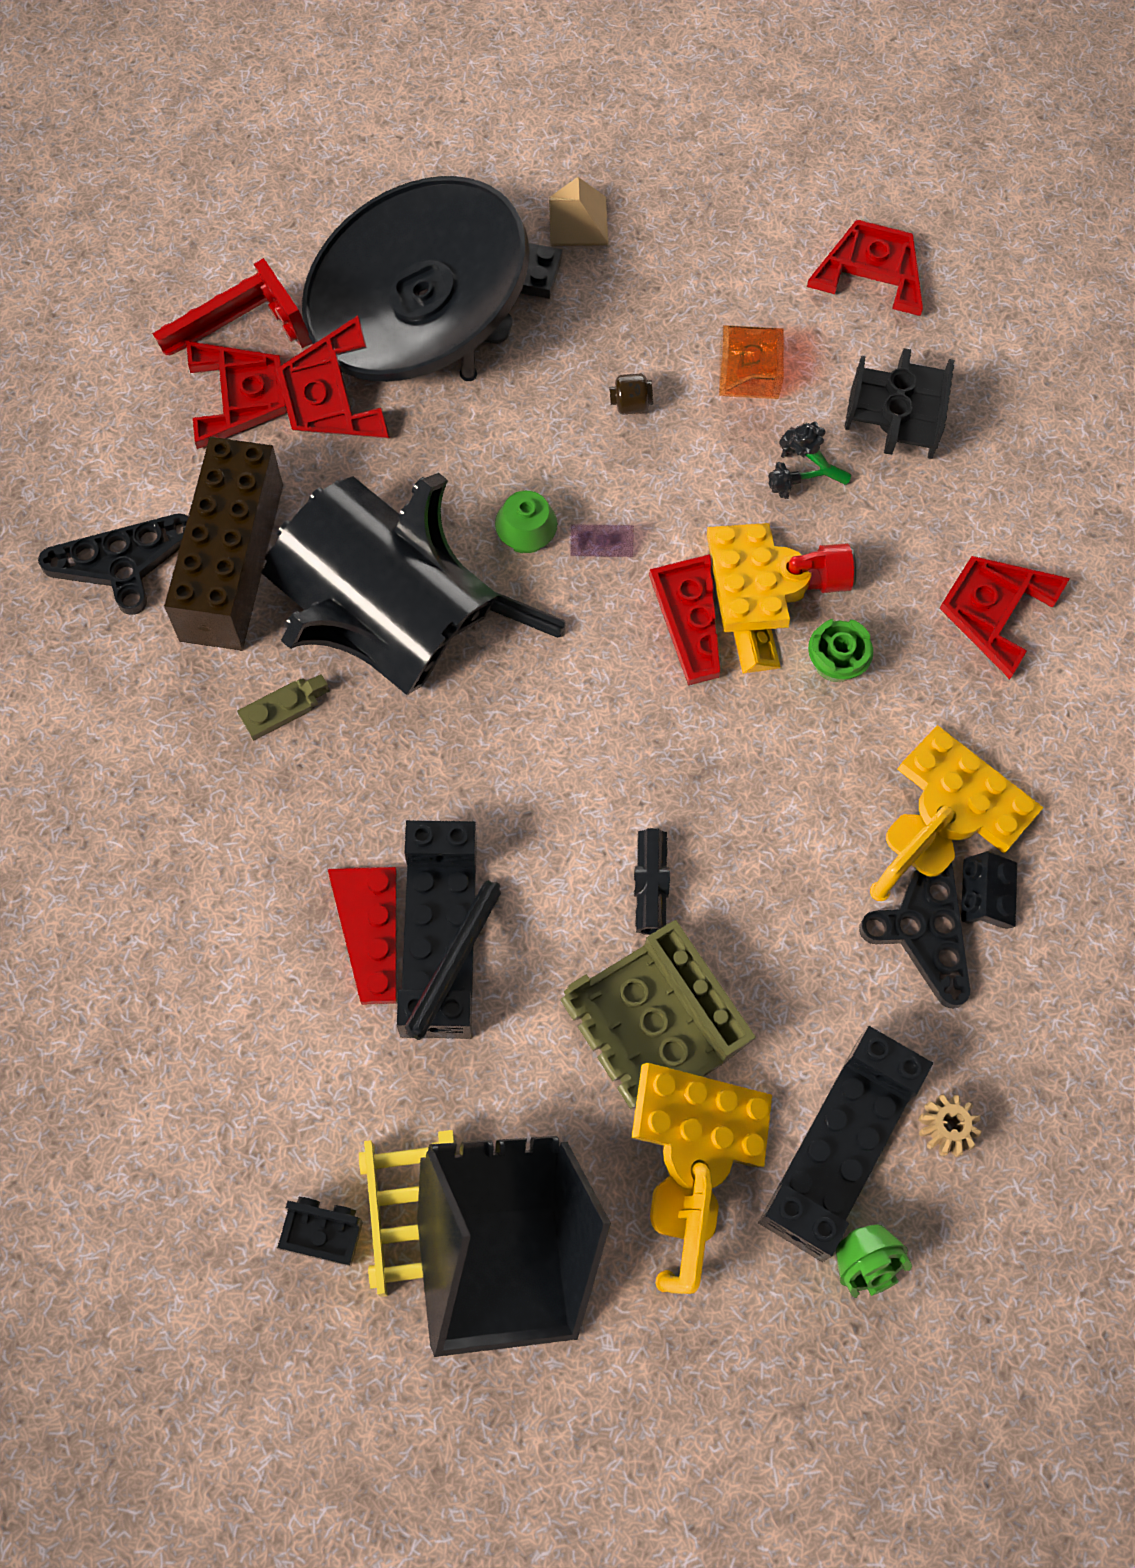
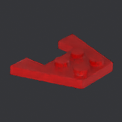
[807,219,923,316]
[276,315,390,439]
[186,341,287,449]
[939,556,1070,680]

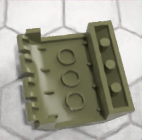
[560,919,756,1109]

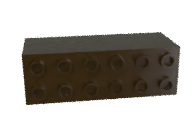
[164,437,283,651]

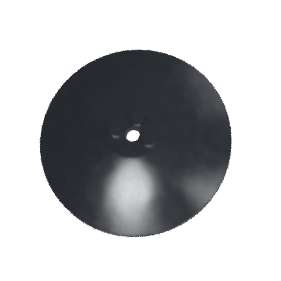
[302,176,529,382]

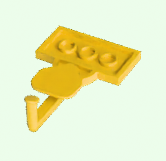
[870,725,1044,901]
[631,1063,772,1294]

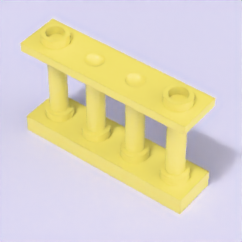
[359,1130,456,1297]

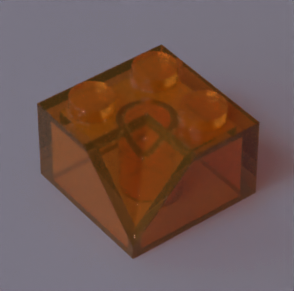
[719,325,784,399]

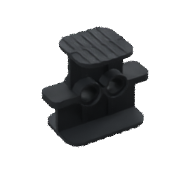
[844,348,955,459]

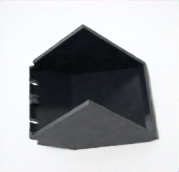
[417,1136,611,1357]

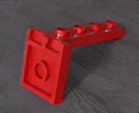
[152,258,313,356]

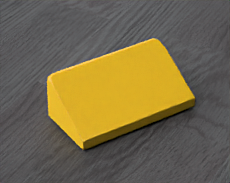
[733,629,781,674]

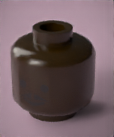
[609,373,653,415]

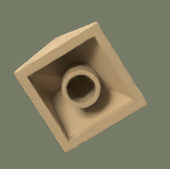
[549,177,608,246]

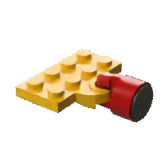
[707,523,856,632]

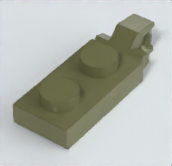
[237,674,329,741]

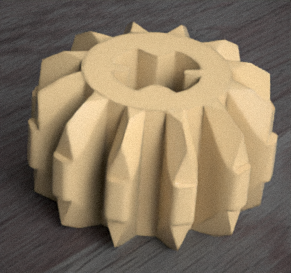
[918,1095,982,1157]

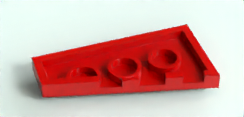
[649,554,720,686]
[327,867,397,1005]

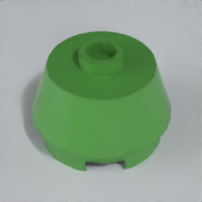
[495,490,558,553]
[808,619,873,682]
[836,1224,912,1298]

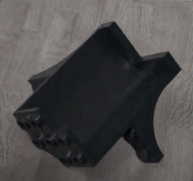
[261,473,498,695]

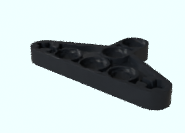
[38,513,188,615]
[859,862,970,1009]

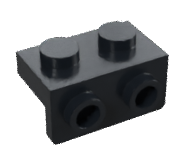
[961,851,1017,929]
[277,1196,363,1267]

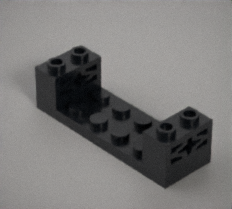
[397,820,477,1039]
[758,1026,933,1262]

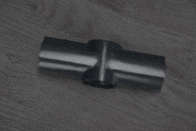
[634,828,670,935]

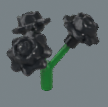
[768,421,851,499]

